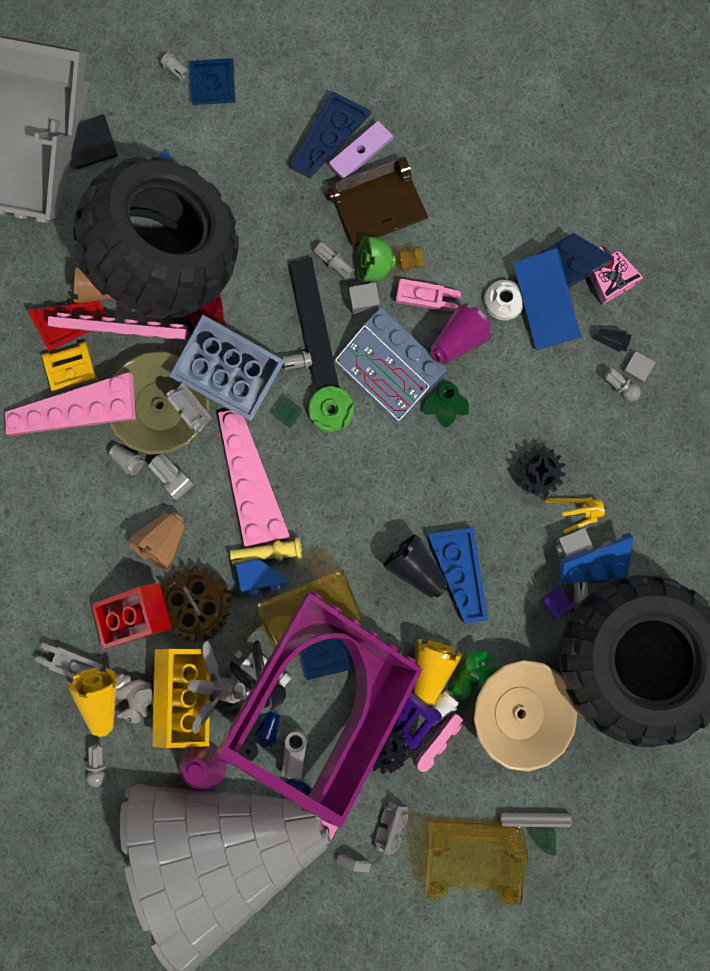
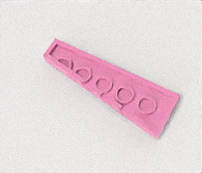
[48,313,192,341]
[5,373,136,435]
[218,410,290,547]

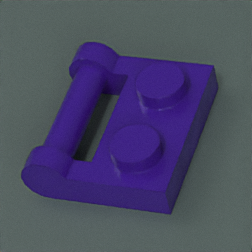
[395,692,442,749]

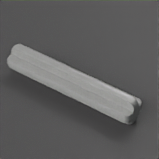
[500,813,572,827]

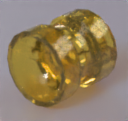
[398,245,425,272]

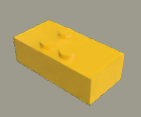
[152,649,210,748]

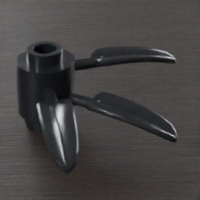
[225,640,286,716]

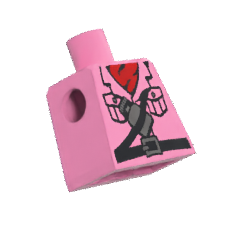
[589,247,643,305]

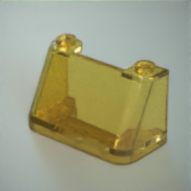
[256,569,365,658]
[424,819,528,905]

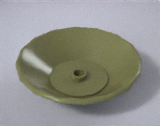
[109,351,210,455]

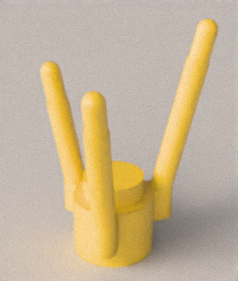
[545,497,605,534]

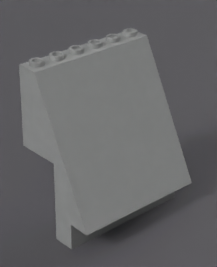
[0,37,90,223]

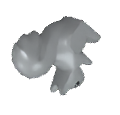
[116,673,154,724]

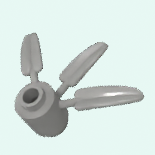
[188,641,246,734]

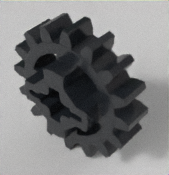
[515,446,566,497]
[372,723,411,774]

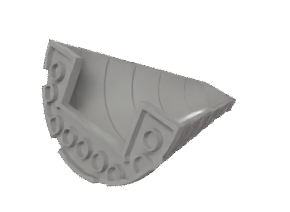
[120,784,331,971]

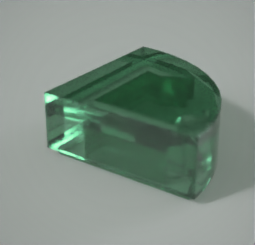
[531,830,556,855]

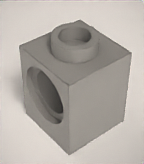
[555,528,594,559]

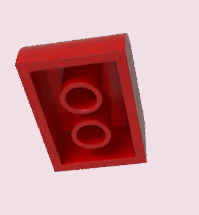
[91,583,171,650]

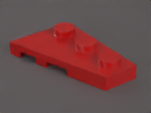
[27,300,109,352]

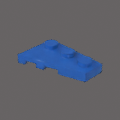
[559,533,633,584]

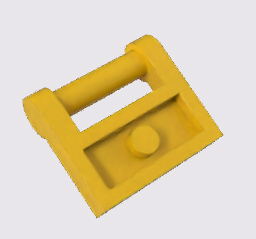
[42,341,97,393]

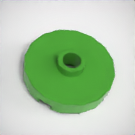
[309,386,354,432]

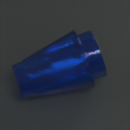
[254,711,281,748]

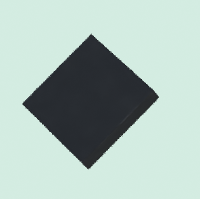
[67,115,118,169]

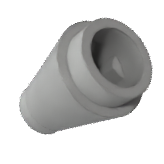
[109,444,144,475]

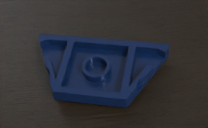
[537,233,614,288]

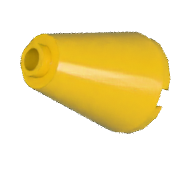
[412,639,462,706]
[68,668,117,737]

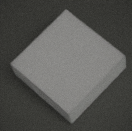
[623,351,656,383]

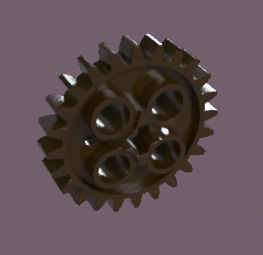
[161,566,233,643]

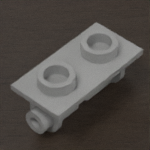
[167,382,212,432]
[374,802,408,855]

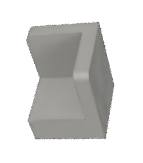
[349,283,380,315]

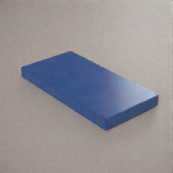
[513,249,581,350]

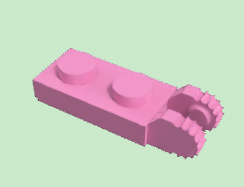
[396,279,461,312]
[414,712,463,772]

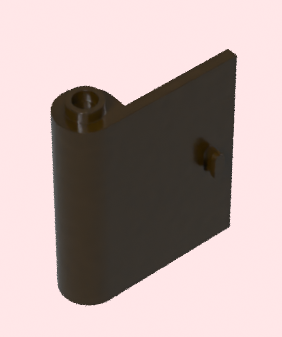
[327,156,428,246]

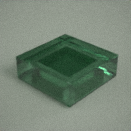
[272,397,304,429]

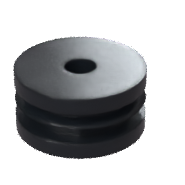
[239,742,258,761]

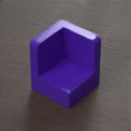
[539,587,576,620]

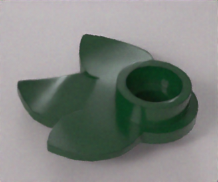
[423,382,469,428]

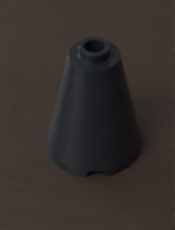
[383,534,447,598]

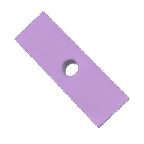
[329,121,393,179]

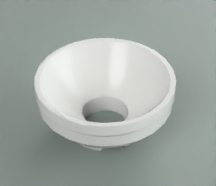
[484,280,524,320]

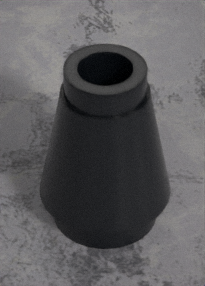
[596,328,632,352]

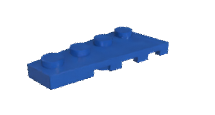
[427,528,488,624]

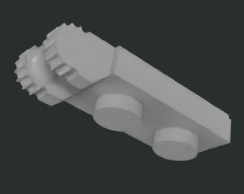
[34,642,103,679]

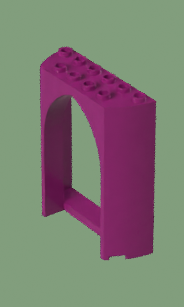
[215,592,423,828]

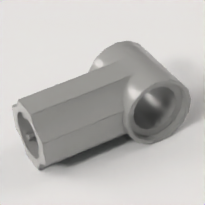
[148,454,194,500]
[281,729,308,779]

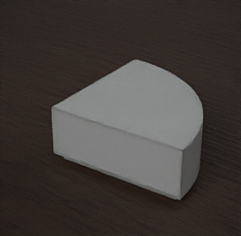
[336,854,371,872]

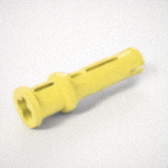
[230,537,302,565]

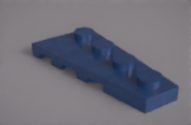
[290,91,371,178]

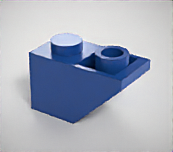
[236,560,289,596]

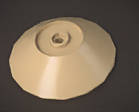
[474,660,578,772]

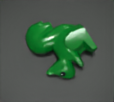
[449,651,497,700]

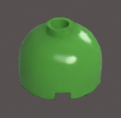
[356,236,396,282]

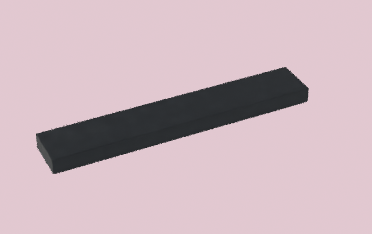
[290,257,339,391]

